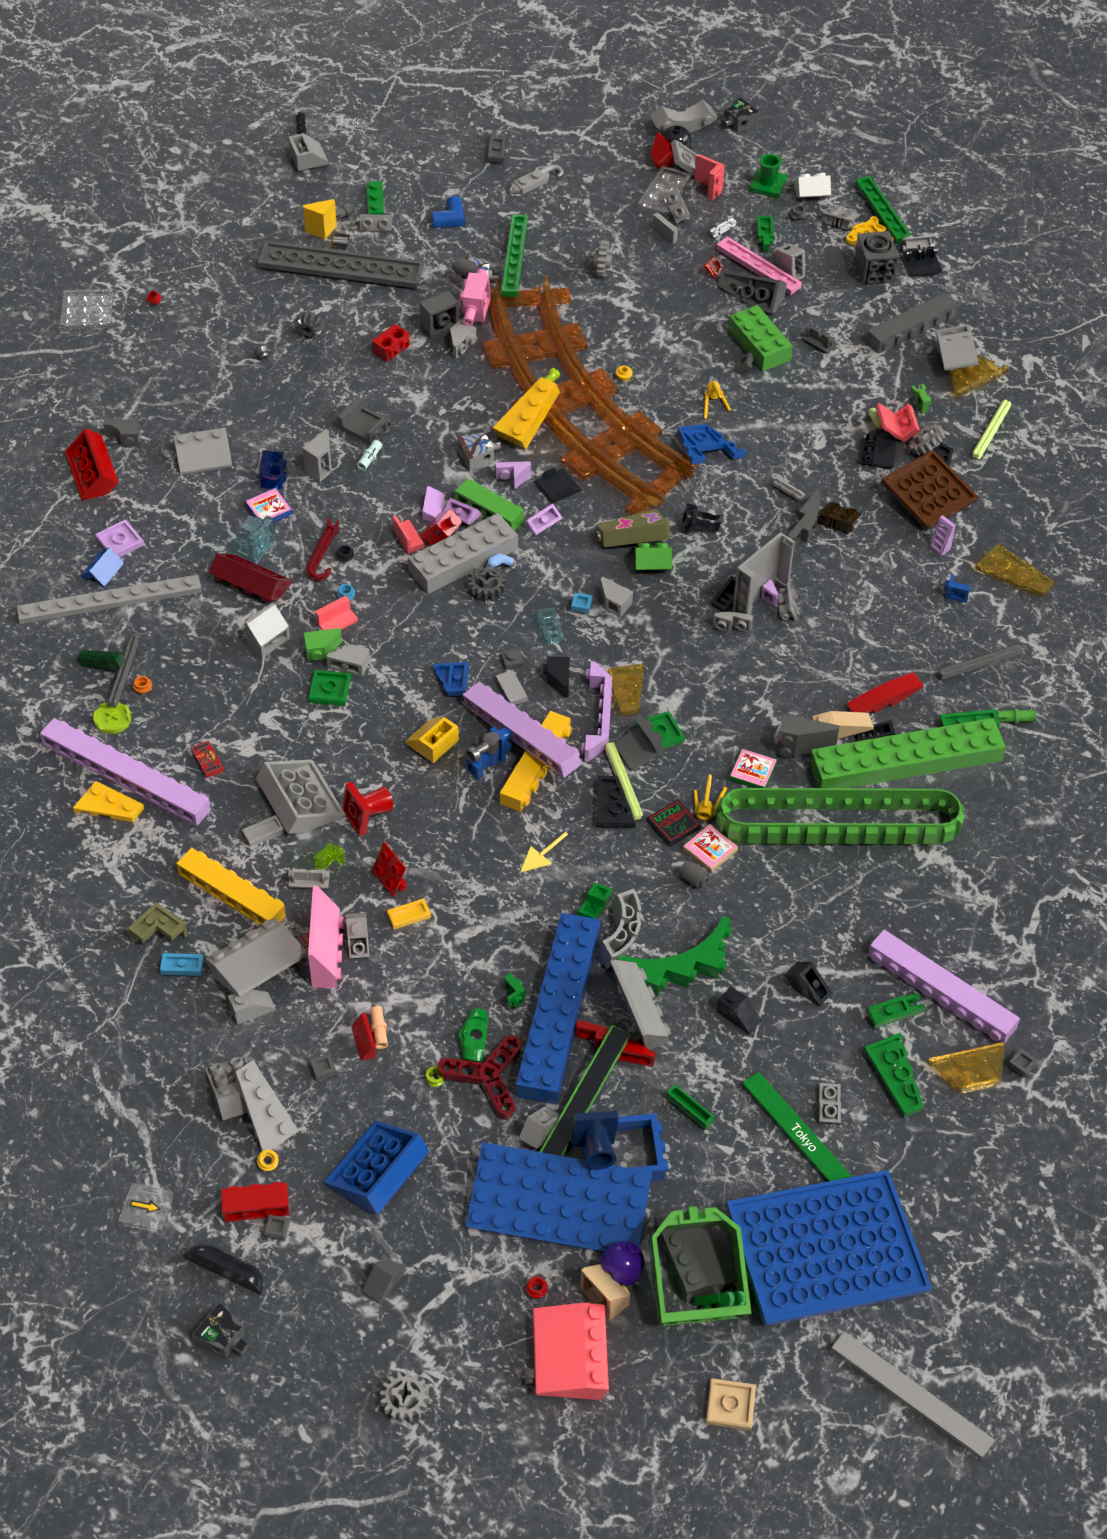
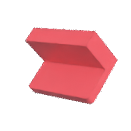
[392,515,424,554]
[315,595,358,630]

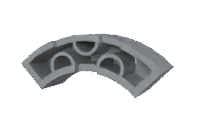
[650,99,717,133]
[596,889,641,969]

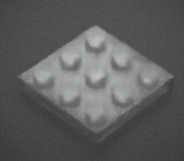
[61,289,114,330]

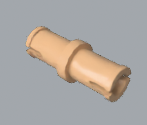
[370,1006,388,1049]

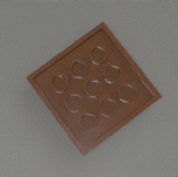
[880,450,979,531]

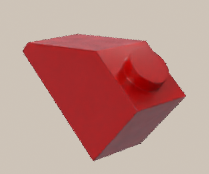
[650,132,675,171]

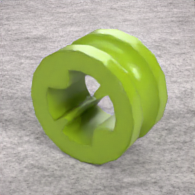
[426,1066,445,1087]

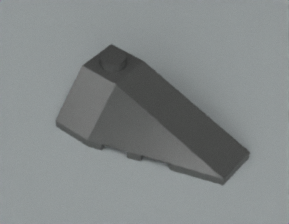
[718,270,788,313]

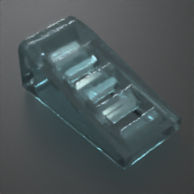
[535,607,564,644]

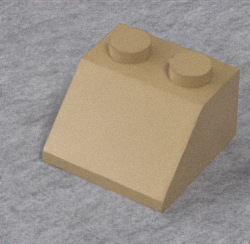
[580,1264,630,1321]

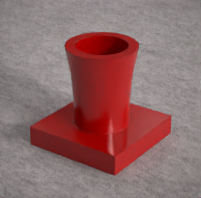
[341,782,393,836]

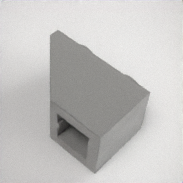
[450,320,477,359]
[600,576,633,617]
[346,913,370,959]

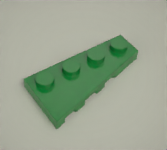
[864,1032,923,1118]

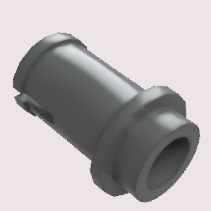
[336,205,351,220]

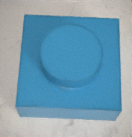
[571,593,593,614]

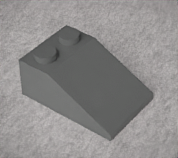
[776,714,840,758]

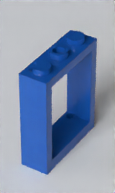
[582,1113,668,1181]

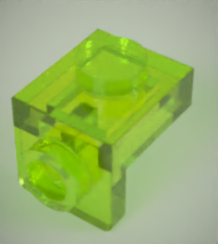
[315,842,346,870]

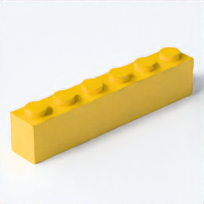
[500,711,572,812]
[176,848,286,926]

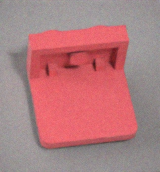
[695,154,725,200]
[876,403,920,443]

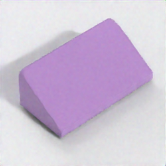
[422,486,445,521]
[443,498,482,525]
[522,504,562,536]

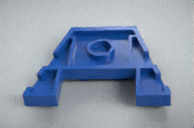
[677,424,747,464]

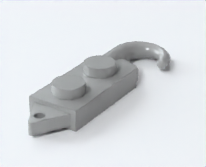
[509,165,563,194]

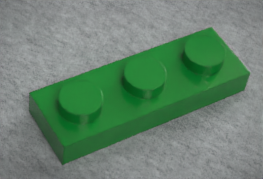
[367,181,384,215]
[939,709,1000,729]

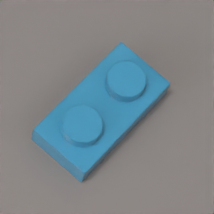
[160,953,204,976]

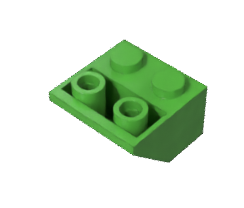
[634,542,672,570]

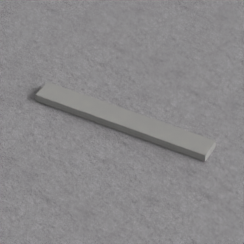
[831,1331,995,1460]

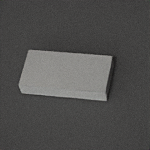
[652,212,678,244]
[496,670,528,705]
[242,815,286,847]

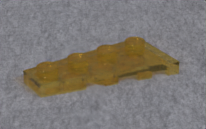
[975,543,1055,597]

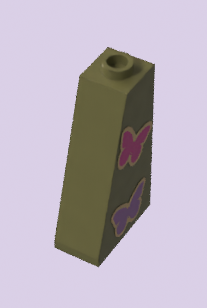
[595,509,671,547]

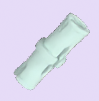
[356,440,383,471]

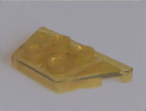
[949,355,1009,397]
[928,1042,1005,1094]

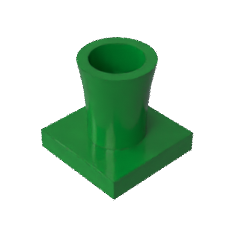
[749,154,788,199]

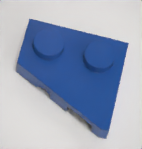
[433,662,469,696]

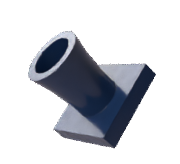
[571,1111,619,1170]

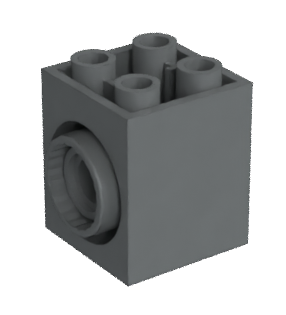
[854,231,898,285]

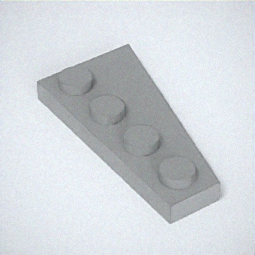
[234,1060,298,1152]

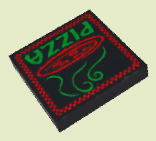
[647,799,701,847]

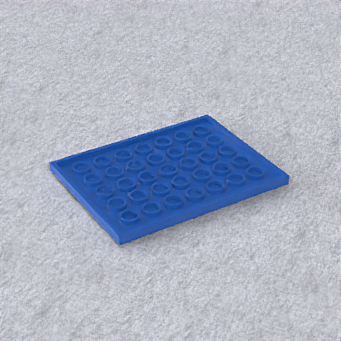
[725,1170,932,1327]

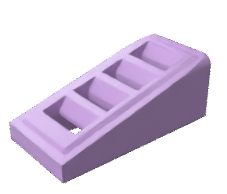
[929,515,956,555]

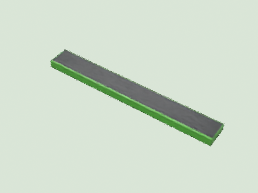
[540,1025,631,1156]

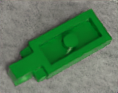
[757,216,774,252]

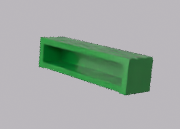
[666,1084,715,1130]

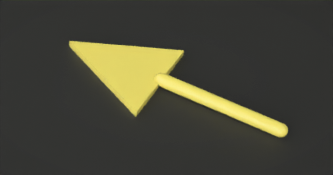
[521,832,568,872]

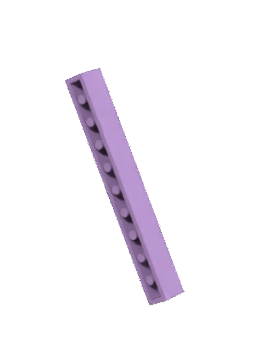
[40,718,211,826]

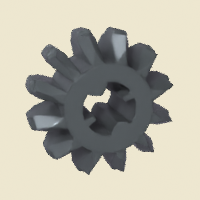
[295,310,324,338]

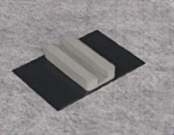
[331,233,350,250]

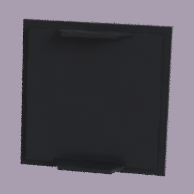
[533,468,581,504]

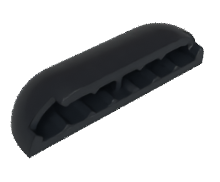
[184,1243,263,1295]

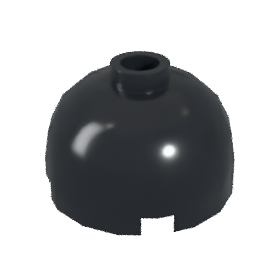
[662,125,692,150]

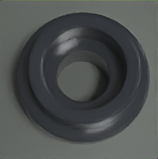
[336,545,354,562]

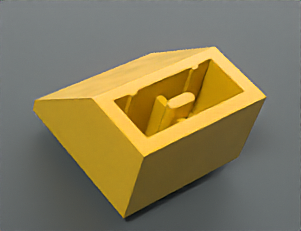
[405,717,459,763]

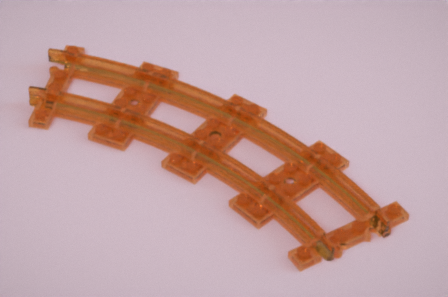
[483,275,700,515]

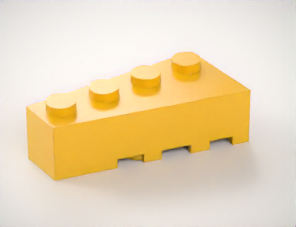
[493,377,560,449]

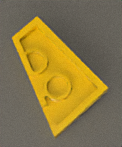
[73,781,144,822]

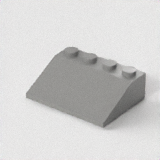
[256,760,345,834]
[206,919,308,997]
[611,959,671,1050]

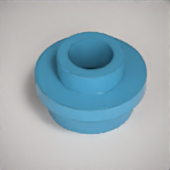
[337,584,355,600]

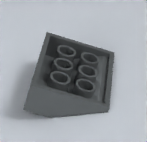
[654,1207,748,1304]

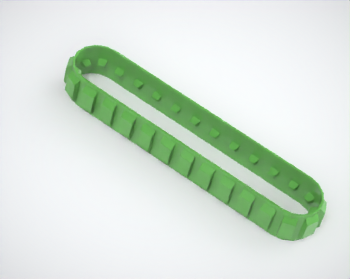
[716,788,965,844]

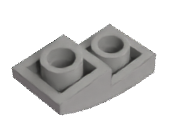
[713,612,753,633]
[819,1083,841,1124]

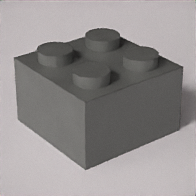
[420,291,459,339]

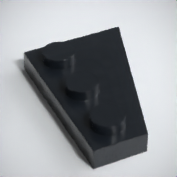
[597,775,636,828]

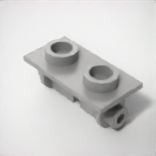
[664,188,690,224]
[360,214,393,231]
[900,234,935,252]
[778,583,799,621]
[288,868,330,889]

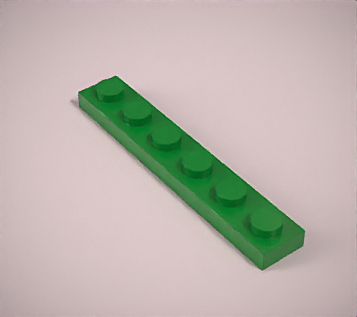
[855,176,911,244]

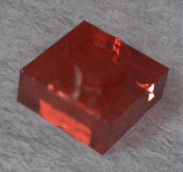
[704,255,725,279]

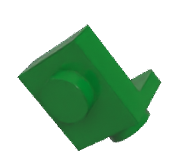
[504,973,525,1010]

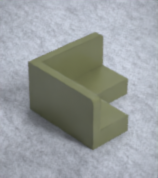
[128,902,188,943]

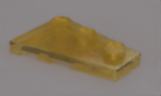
[608,663,644,716]

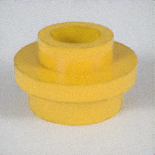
[616,366,632,381]
[257,1150,279,1171]

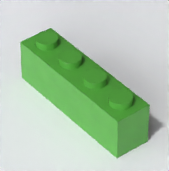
[455,479,524,531]

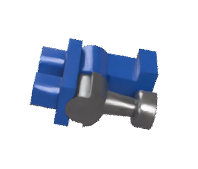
[465,726,512,780]

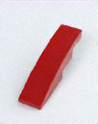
[846,672,924,713]
[576,1020,655,1067]

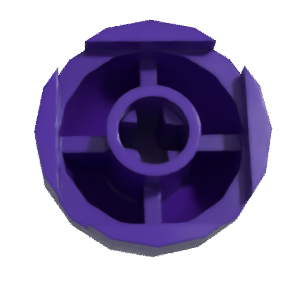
[600,1241,645,1285]

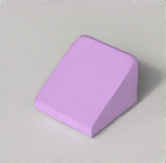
[761,579,778,607]

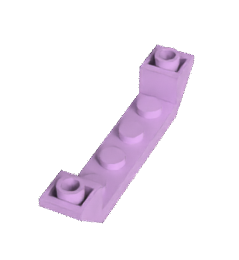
[581,661,612,762]

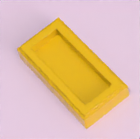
[387,898,431,930]

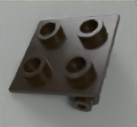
[818,502,862,533]

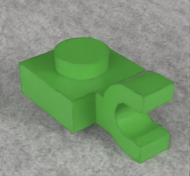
[911,384,931,414]

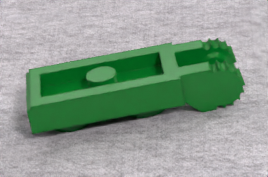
[866,993,926,1028]
[694,1291,746,1309]

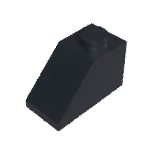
[543,656,570,698]
[784,962,832,1006]
[717,986,762,1035]

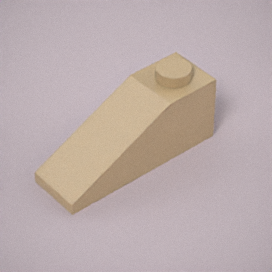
[812,711,874,739]

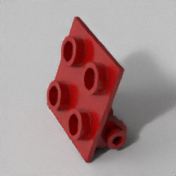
[372,842,407,897]

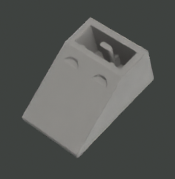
[936,324,979,371]
[205,1056,248,1120]

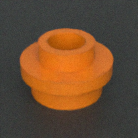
[133,676,152,694]

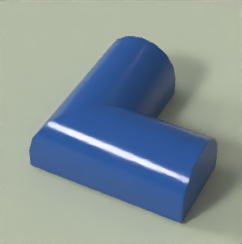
[432,196,466,228]

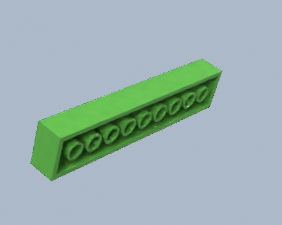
[809,718,1006,788]

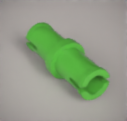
[997,709,1036,724]

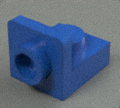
[944,574,971,603]

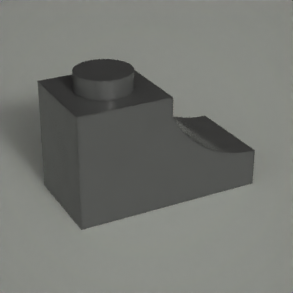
[103,419,141,446]

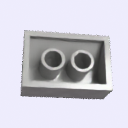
[173,428,232,475]

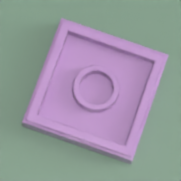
[95,519,144,557]

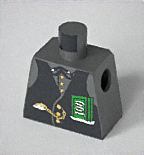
[721,97,760,131]
[192,1302,250,1358]

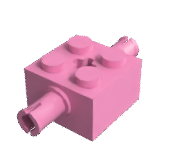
[460,269,491,326]

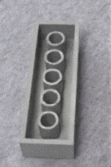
[408,513,518,594]

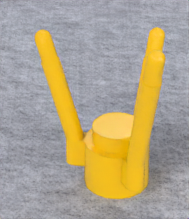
[704,381,731,419]
[693,774,727,820]

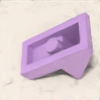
[496,461,531,489]

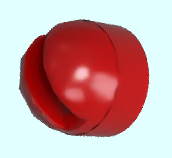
[147,290,161,305]

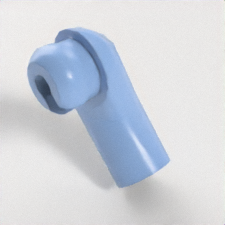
[487,553,514,568]

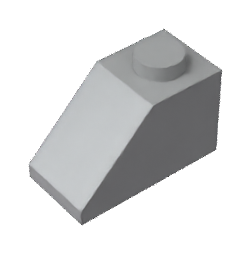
[327,645,370,677]
[228,989,276,1025]

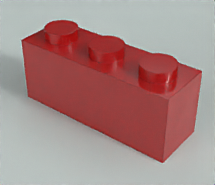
[222,1182,290,1222]

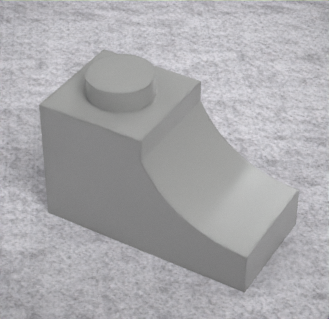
[519,1106,560,1149]

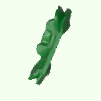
[458,1008,488,1062]

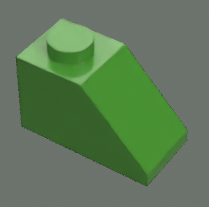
[304,628,342,661]

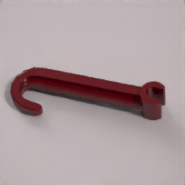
[305,518,339,581]

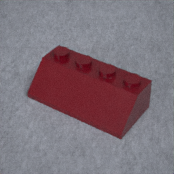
[209,553,293,602]

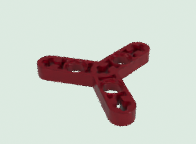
[437,1035,522,1120]

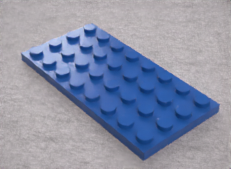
[465,1142,652,1253]

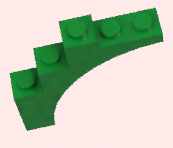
[613,916,732,996]

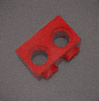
[372,324,410,362]

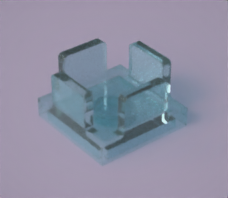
[236,515,276,564]

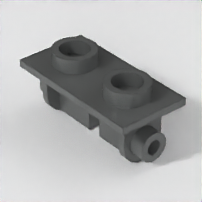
[801,325,838,353]

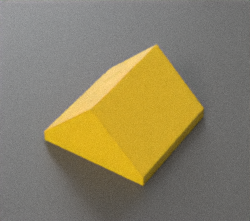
[303,199,337,239]

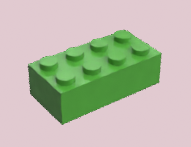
[728,305,793,371]

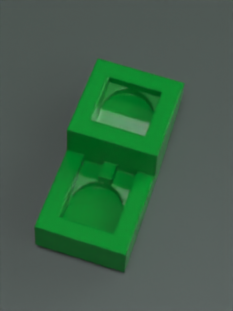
[577,882,613,919]

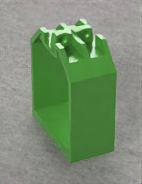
[648,1206,751,1327]

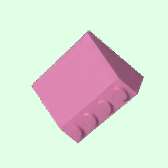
[308,886,344,988]

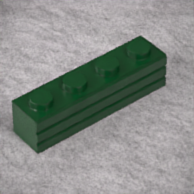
[77,650,125,668]

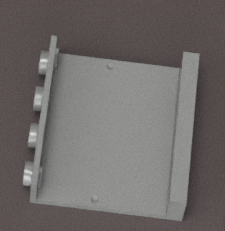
[732,532,795,615]

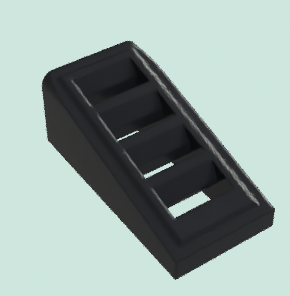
[711,575,736,612]
[856,720,896,741]

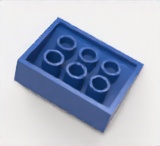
[323,1120,429,1215]

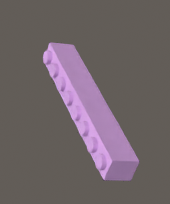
[462,682,581,778]
[868,930,1020,1045]

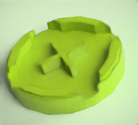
[93,702,131,734]

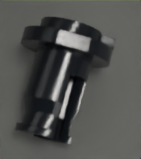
[682,504,721,533]

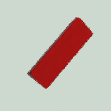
[352,1012,376,1061]

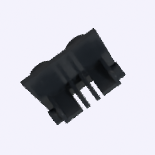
[903,246,943,276]
[859,431,896,468]

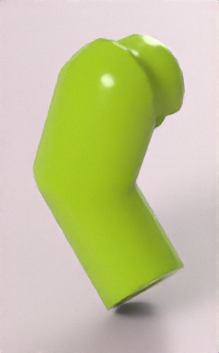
[545,368,560,382]

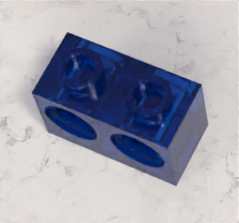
[260,450,287,489]

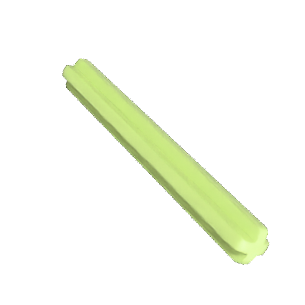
[972,400,1011,460]
[605,742,643,820]

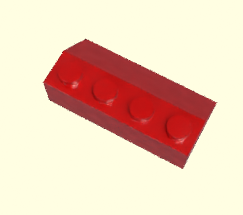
[64,428,119,500]

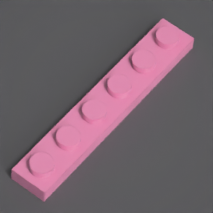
[717,236,802,295]

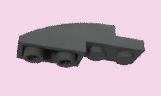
[786,490,821,548]

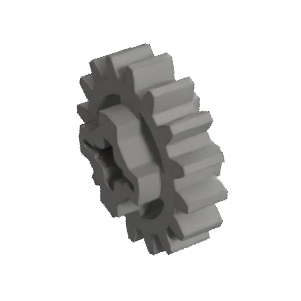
[594,240,613,277]
[908,424,945,455]
[380,1372,430,1423]

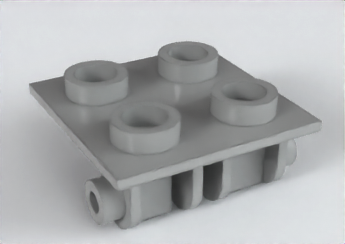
[822,204,861,230]

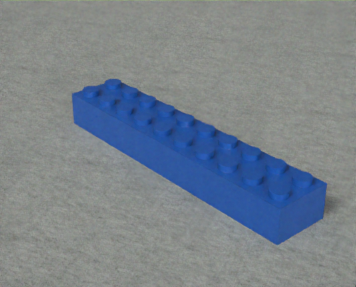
[516,913,601,1105]

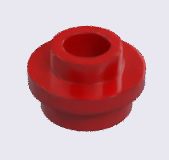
[526,1276,548,1299]

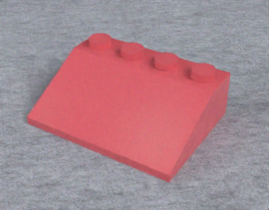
[533,1303,609,1400]

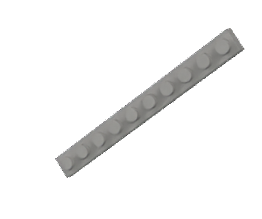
[17,575,202,624]

